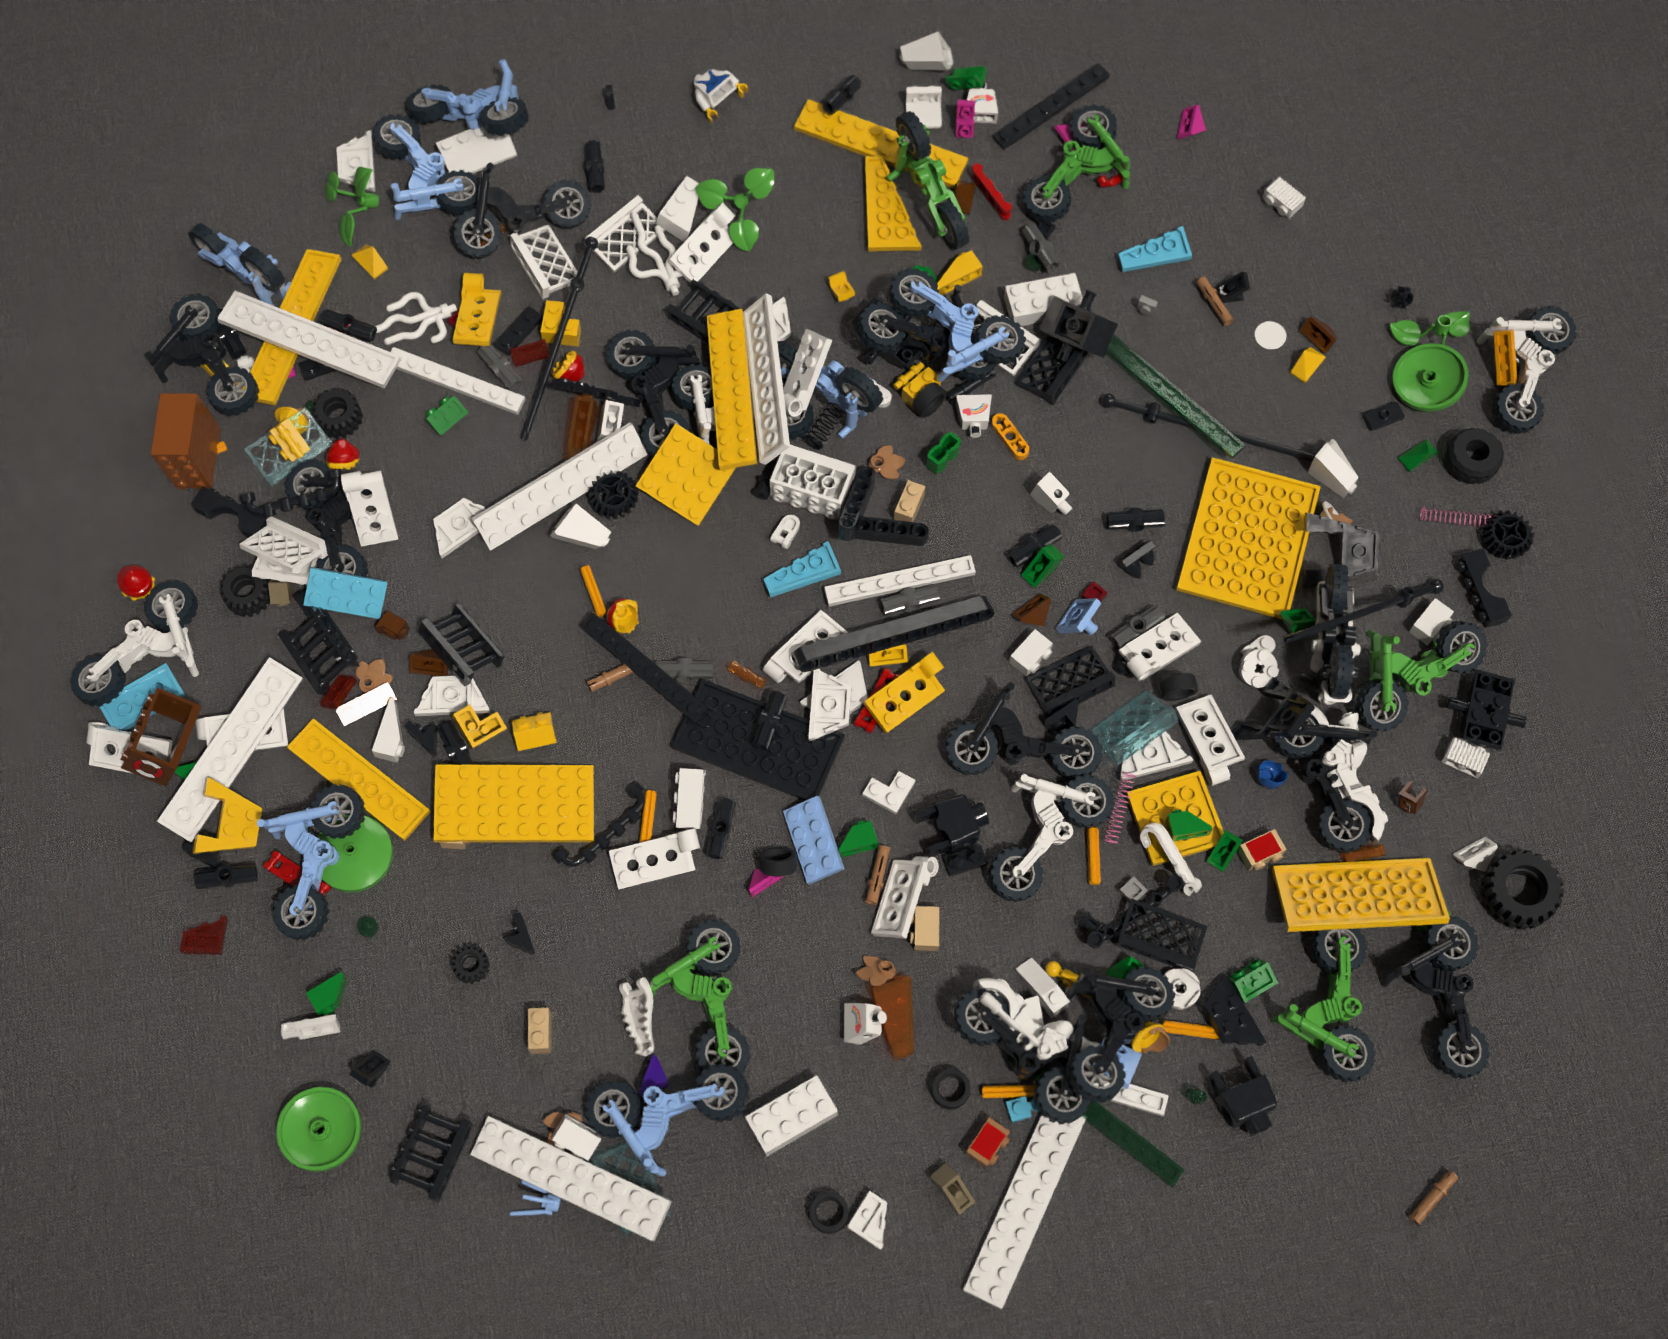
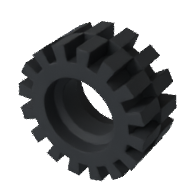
[451,945,490,984]

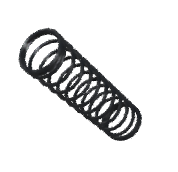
[805,402,845,450]

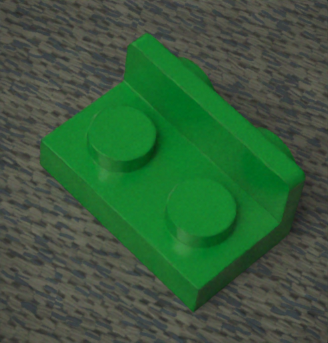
[945,66,987,90]
[424,396,469,436]
[1228,959,1278,1003]

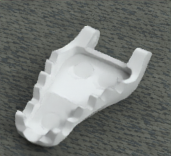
[619,977,655,1056]

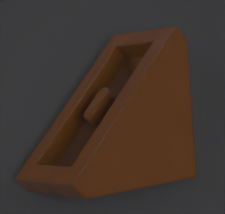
[955,180,976,215]
[1299,316,1338,354]
[1011,593,1051,626]
[409,649,448,676]

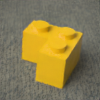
[541,300,581,346]
[451,705,507,750]

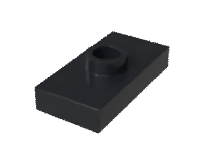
[1363,401,1405,431]

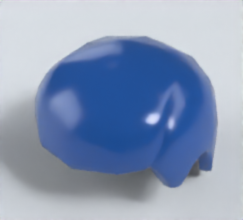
[1256,760,1288,789]

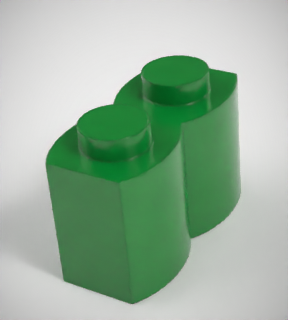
[926,432,961,474]

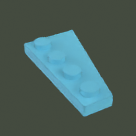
[1118,226,1192,272]
[764,541,841,598]

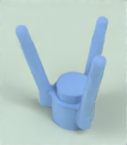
[510,1180,561,1216]

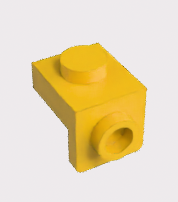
[828,271,855,302]

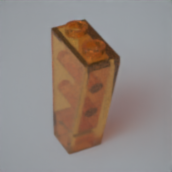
[566,394,599,461]
[871,975,914,1061]

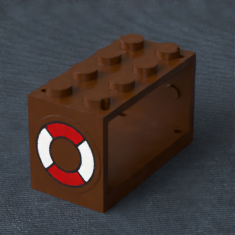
[120,687,202,787]

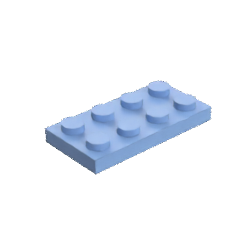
[783,796,844,884]

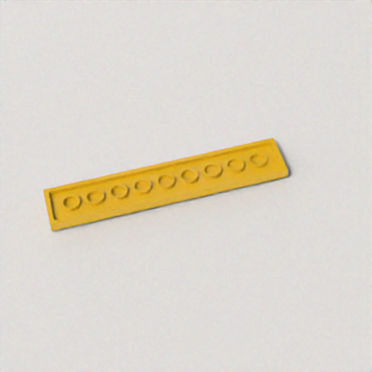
[794,99,968,189]
[240,249,342,406]
[707,309,757,470]

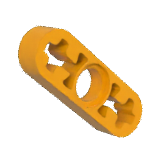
[992,413,1029,460]

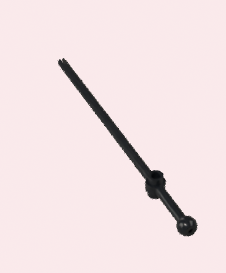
[521,236,599,441]
[1102,394,1316,461]
[1283,579,1444,643]

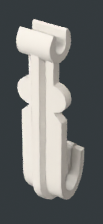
[1140,823,1202,896]

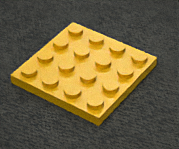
[636,423,736,526]
[1126,771,1224,866]

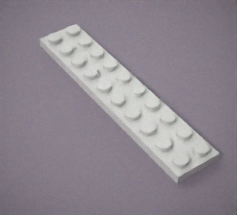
[217,291,401,388]
[743,293,790,465]
[471,422,647,551]
[157,657,303,843]
[963,1100,1086,1310]
[470,1116,672,1241]

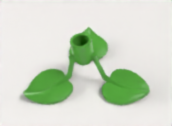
[325,167,379,246]
[695,168,774,251]
[1390,312,1470,346]

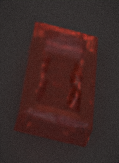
[510,339,549,367]
[320,675,357,710]

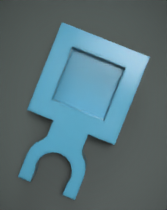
[1005,1096,1040,1123]

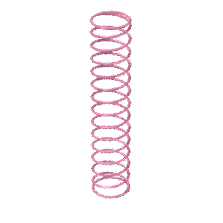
[1420,507,1491,527]
[1104,772,1136,844]

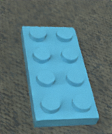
[303,567,387,619]
[100,663,186,731]

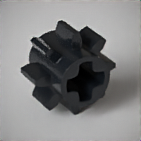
[1391,286,1414,309]

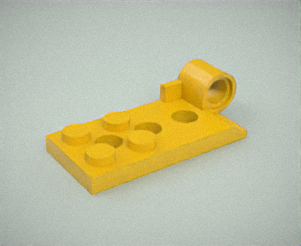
[453,273,501,346]
[863,652,945,734]

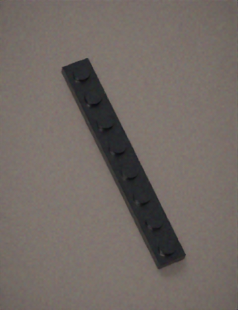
[993,63,1110,150]
[582,613,709,723]

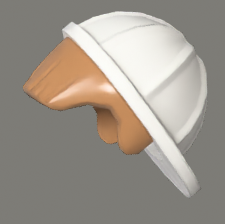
[1320,501,1353,534]

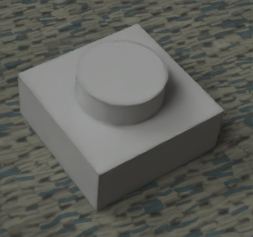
[1136,295,1158,316]
[1119,877,1148,902]

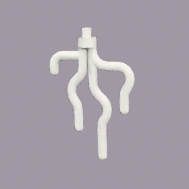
[626,211,695,296]
[376,292,457,345]

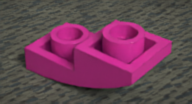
[956,100,975,138]

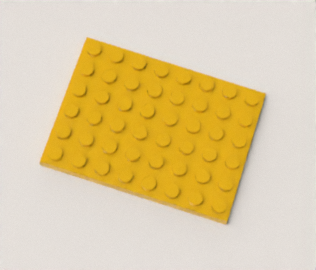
[1176,457,1321,619]

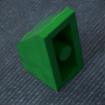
[1021,544,1065,588]
[1166,809,1213,842]
[839,820,878,858]
[306,971,347,1017]

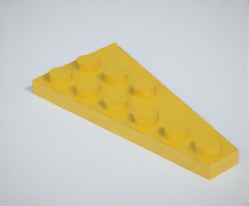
[865,156,922,251]

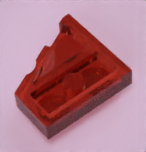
[180,916,228,955]

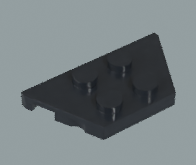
[1202,974,1266,1046]

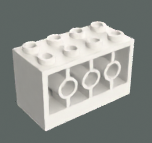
[770,445,856,519]

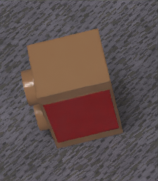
[965,1117,1010,1169]

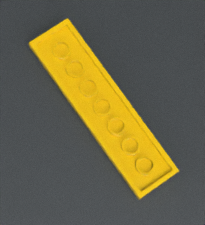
[287,718,431,841]

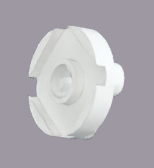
[1239,649,1279,688]
[1164,968,1200,1010]

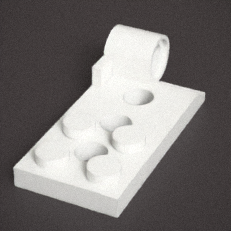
[668,202,735,284]
[783,329,832,417]
[341,471,398,546]
[763,610,849,683]
[1119,613,1201,681]
[1176,695,1245,786]
[196,708,288,751]
[86,722,172,773]
[609,829,700,890]
[871,856,938,939]

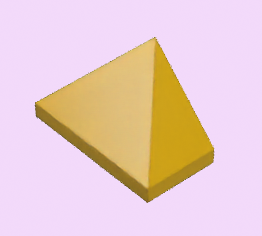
[352,244,388,279]
[1290,347,1326,383]
[869,644,908,667]

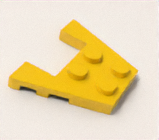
[193,778,262,854]

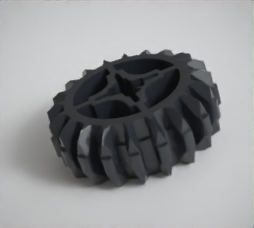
[588,470,639,519]
[1482,510,1535,560]

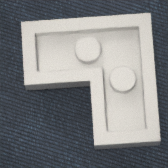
[862,771,916,814]

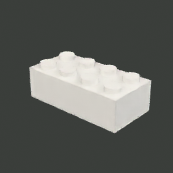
[1004,273,1083,326]
[745,1076,838,1157]

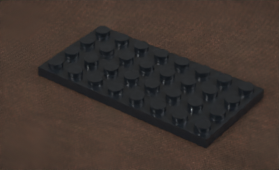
[672,679,845,801]

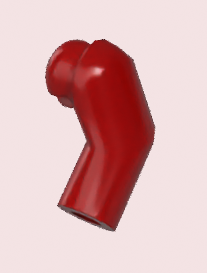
[1097,173,1123,187]

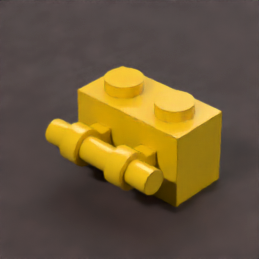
[893,362,941,411]
[268,418,310,462]
[512,712,556,751]

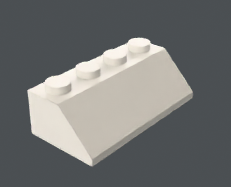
[436,126,517,174]

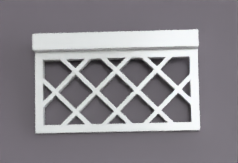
[585,196,666,272]
[510,225,577,299]
[973,300,1039,377]
[239,516,328,573]

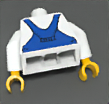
[694,69,748,123]

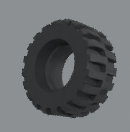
[1481,850,1564,930]

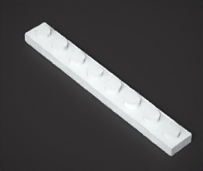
[391,347,525,415]
[824,555,976,607]

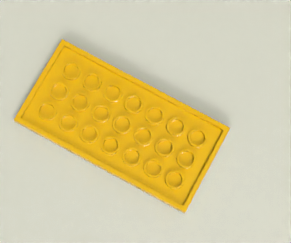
[434,765,594,842]
[1272,858,1450,932]

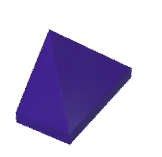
[639,1055,670,1099]

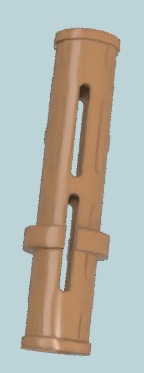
[1196,276,1234,326]
[586,664,634,692]
[865,845,891,905]
[1409,1170,1459,1225]

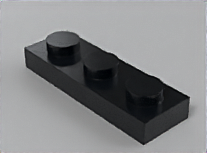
[494,306,543,357]

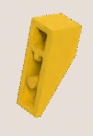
[937,250,983,296]

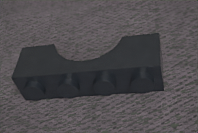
[191,486,267,538]
[1457,548,1512,628]

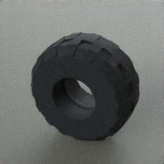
[1445,428,1504,484]

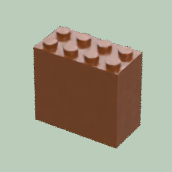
[151,393,221,490]

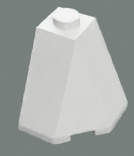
[900,32,953,70]
[1308,439,1359,498]
[550,504,611,549]

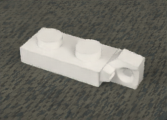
[281,1015,340,1040]

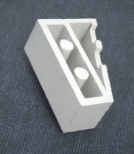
[656,176,699,242]
[673,768,706,829]

